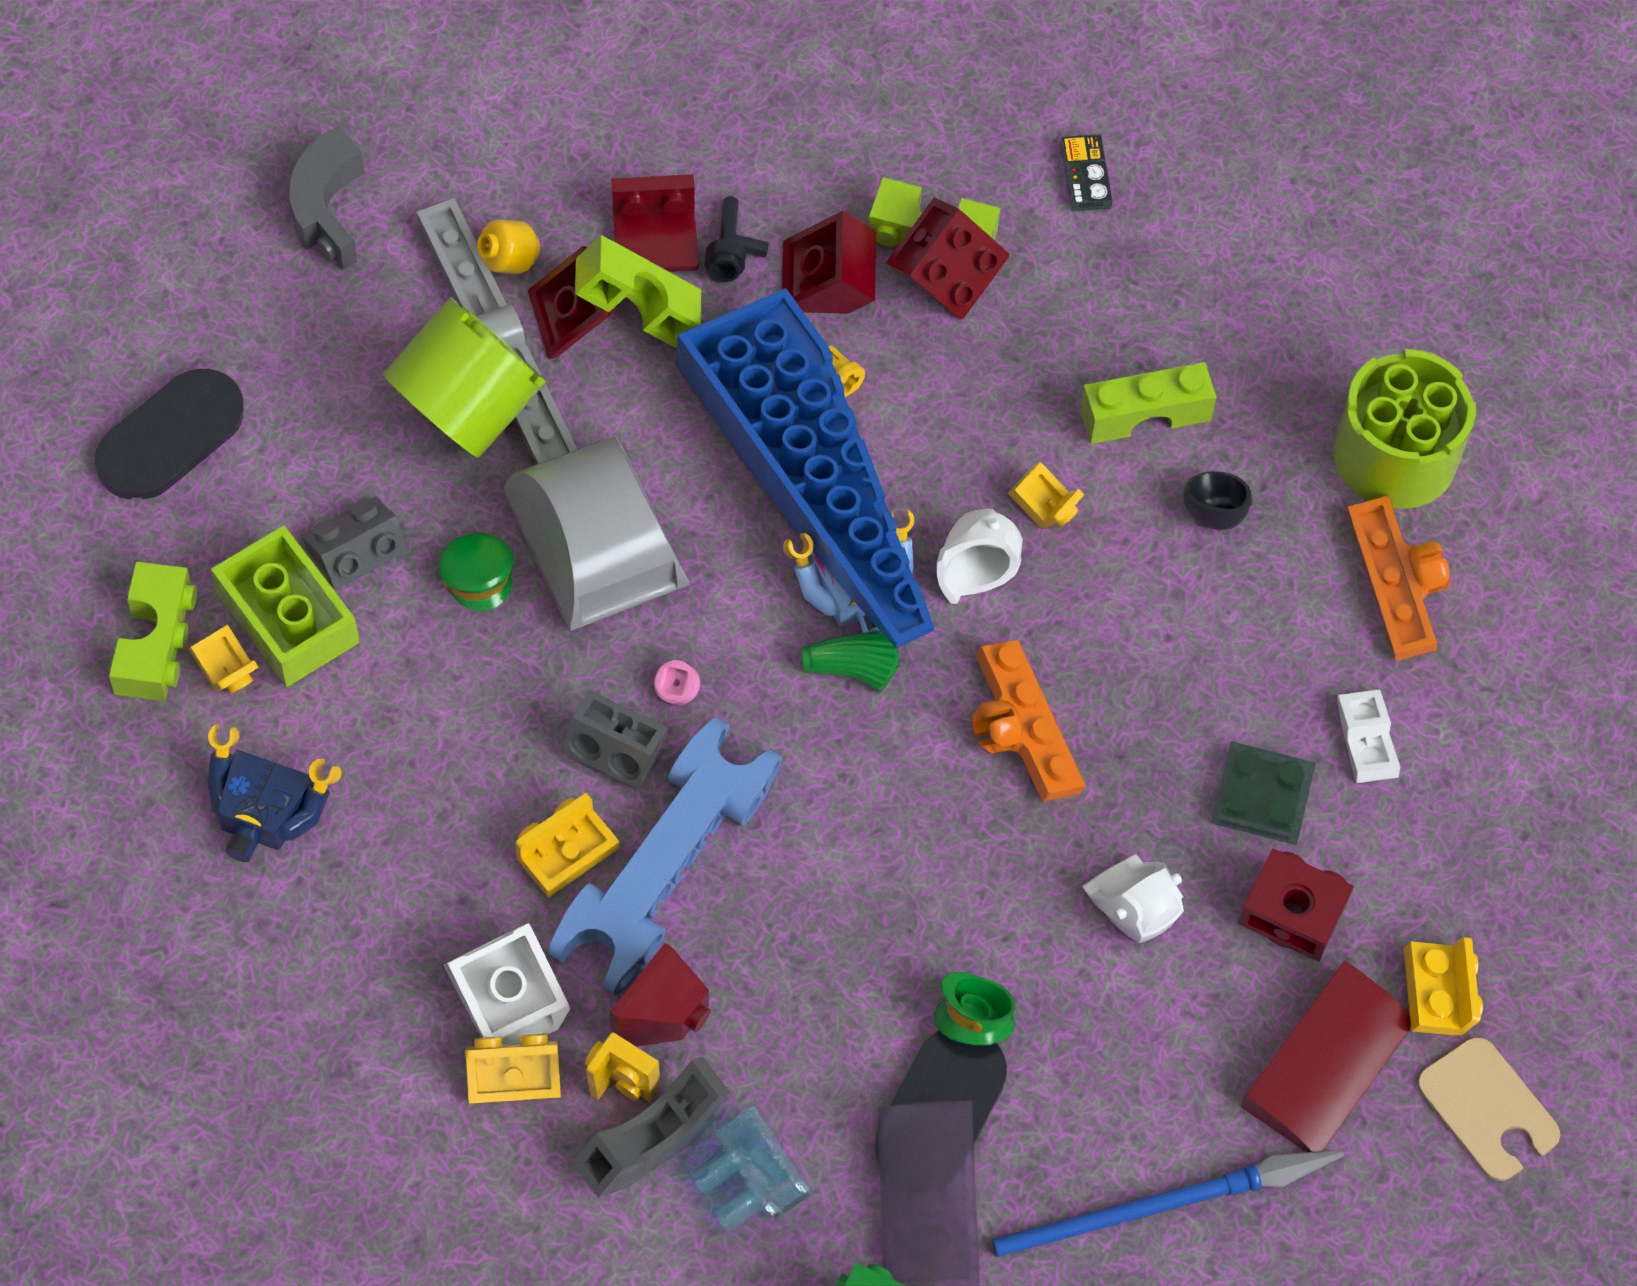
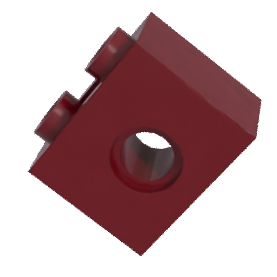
[1238,848,1354,962]

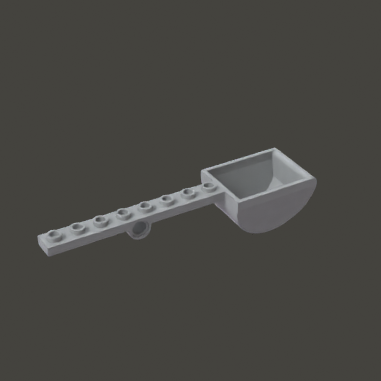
[417,198,689,631]

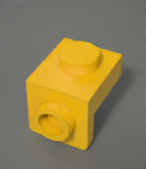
[1008,462,1084,529]
[188,625,259,694]

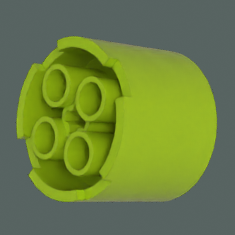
[382,296,547,458]
[1333,349,1476,509]

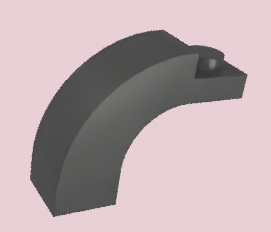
[289,125,365,270]
[572,1057,730,1198]

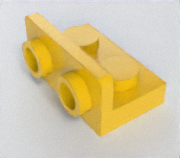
[1403,937,1483,1035]
[585,1032,661,1103]

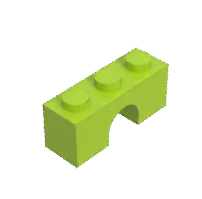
[868,177,1001,247]
[575,235,701,348]
[1080,362,1217,444]
[109,561,197,701]

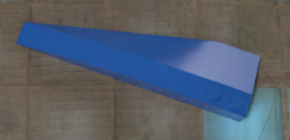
[676,288,934,648]

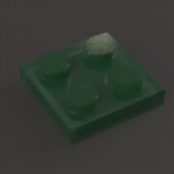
[1211,741,1316,845]

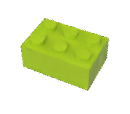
[211,525,360,688]

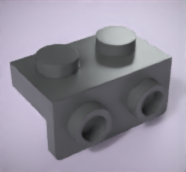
[302,496,408,589]

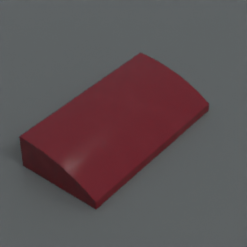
[1241,960,1411,1152]

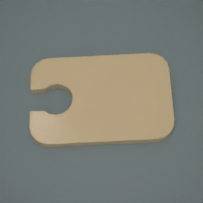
[1418,1038,1560,1181]

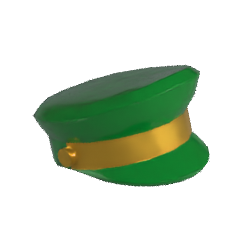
[438,532,514,611]
[933,972,1016,1046]

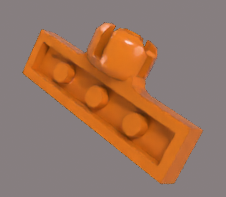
[1347,495,1450,661]
[972,640,1086,802]

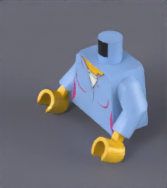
[783,509,914,633]

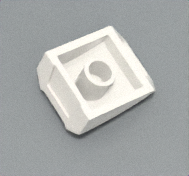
[443,923,570,1044]

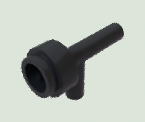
[704,196,769,282]

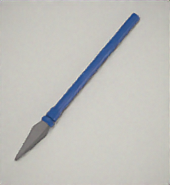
[992,1150,1344,1257]

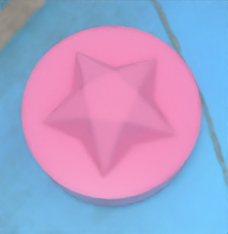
[654,660,700,706]

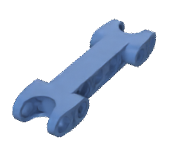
[549,717,782,995]

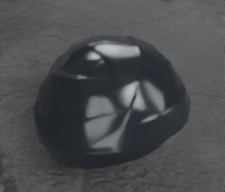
[1183,471,1253,531]

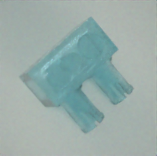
[689,1105,814,1234]

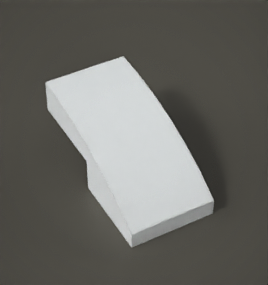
[1337,689,1400,783]

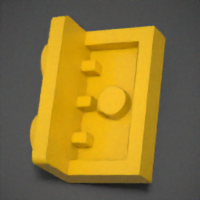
[515,793,620,898]
[465,1034,561,1104]

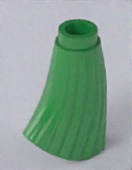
[802,631,900,693]

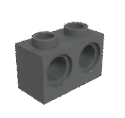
[561,690,668,790]

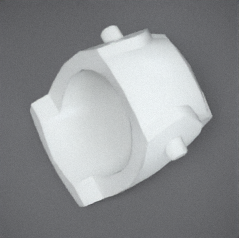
[937,509,1023,604]
[1082,854,1184,943]

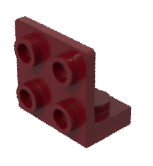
[611,174,699,272]
[886,197,1009,319]

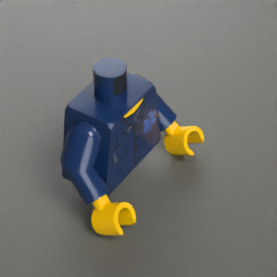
[208,724,342,862]

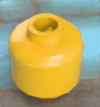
[477,219,540,274]

